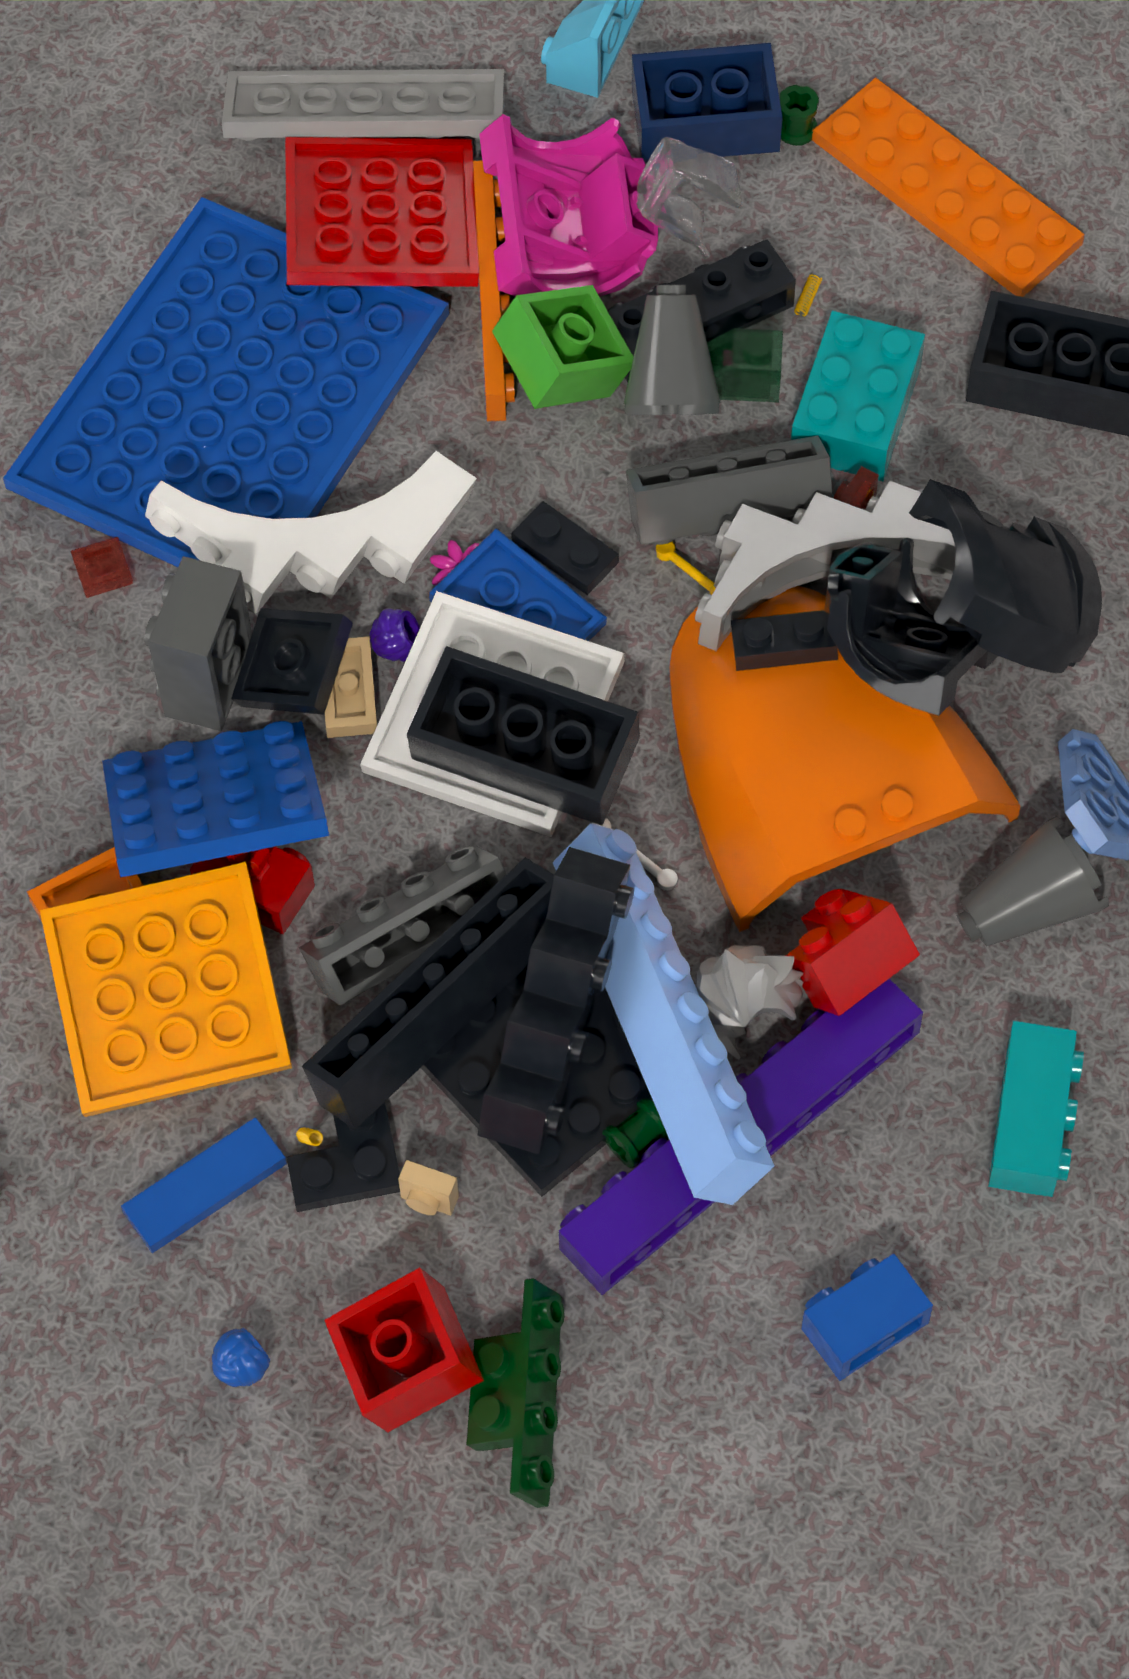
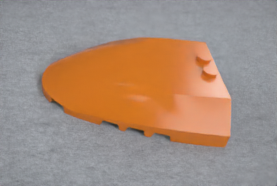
[669,586,1021,932]

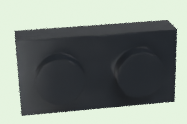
[511,501,619,595]
[730,610,838,671]

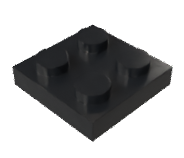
[231,608,353,715]

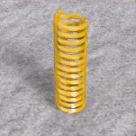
[794,274,822,316]
[296,1127,323,1146]

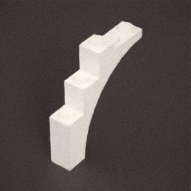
[145,451,477,615]

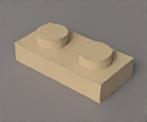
[325,636,377,738]

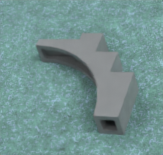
[695,480,956,651]

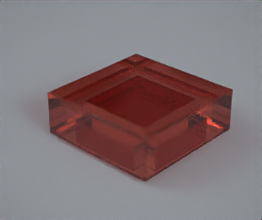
[70,537,133,598]

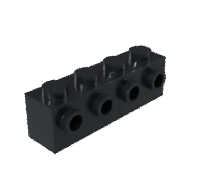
[607,239,796,382]

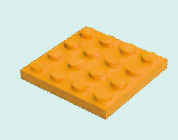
[40,862,293,1117]

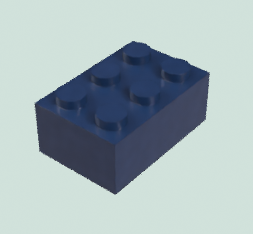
[632,43,782,163]

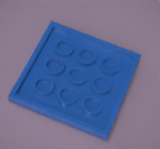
[102,721,329,878]

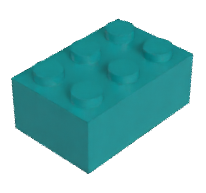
[791,311,925,482]

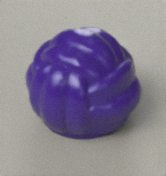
[369,608,420,662]

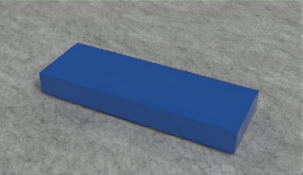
[121,1117,287,1253]

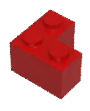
[785,888,920,1016]

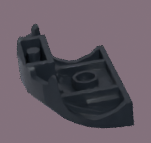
[909,479,1102,673]
[824,538,998,716]

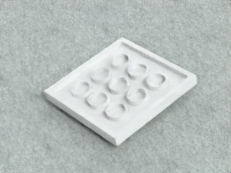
[360,591,625,837]

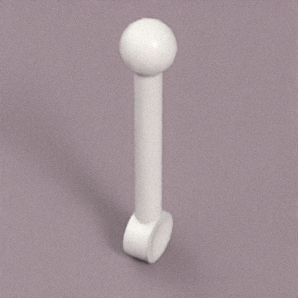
[592,818,678,891]

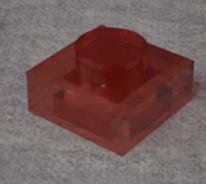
[834,466,879,510]

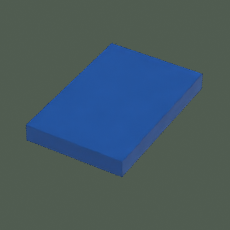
[429,529,607,641]

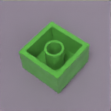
[492,285,633,409]

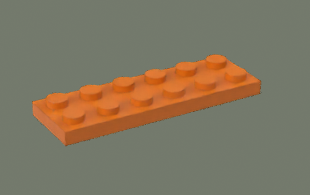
[812,78,1085,297]

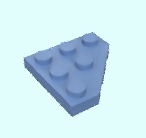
[1058,729,1129,860]

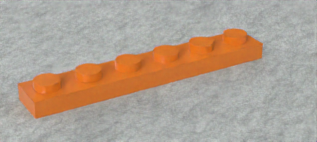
[473,160,515,422]

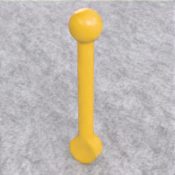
[656,542,716,595]

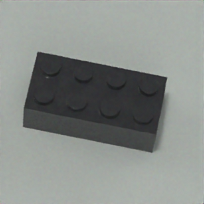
[966,291,1129,436]
[406,646,640,826]

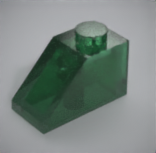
[707,328,783,403]

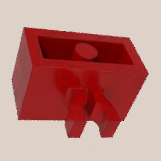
[190,846,315,935]

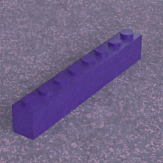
[559,978,923,1295]

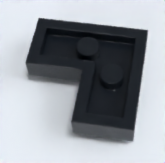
[286,1102,400,1212]

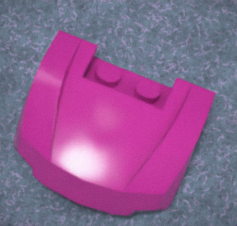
[479,114,658,297]

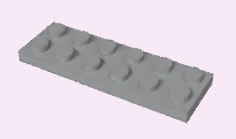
[222,69,504,141]

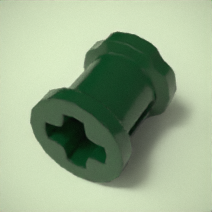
[779,85,819,146]
[602,1098,669,1168]

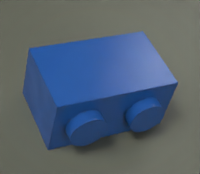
[801,1253,933,1381]

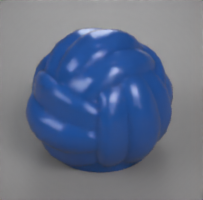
[212,1328,270,1387]

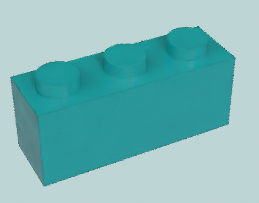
[988,1021,1084,1197]

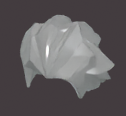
[695,945,804,1060]

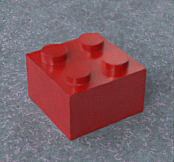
[324,1267,484,1433]

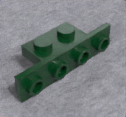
[466,1278,565,1508]

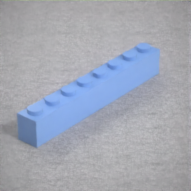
[552,823,774,1205]

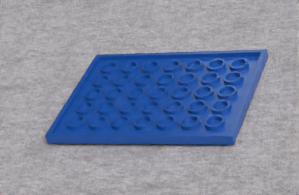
[3,197,449,567]

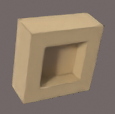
[398,1160,459,1216]

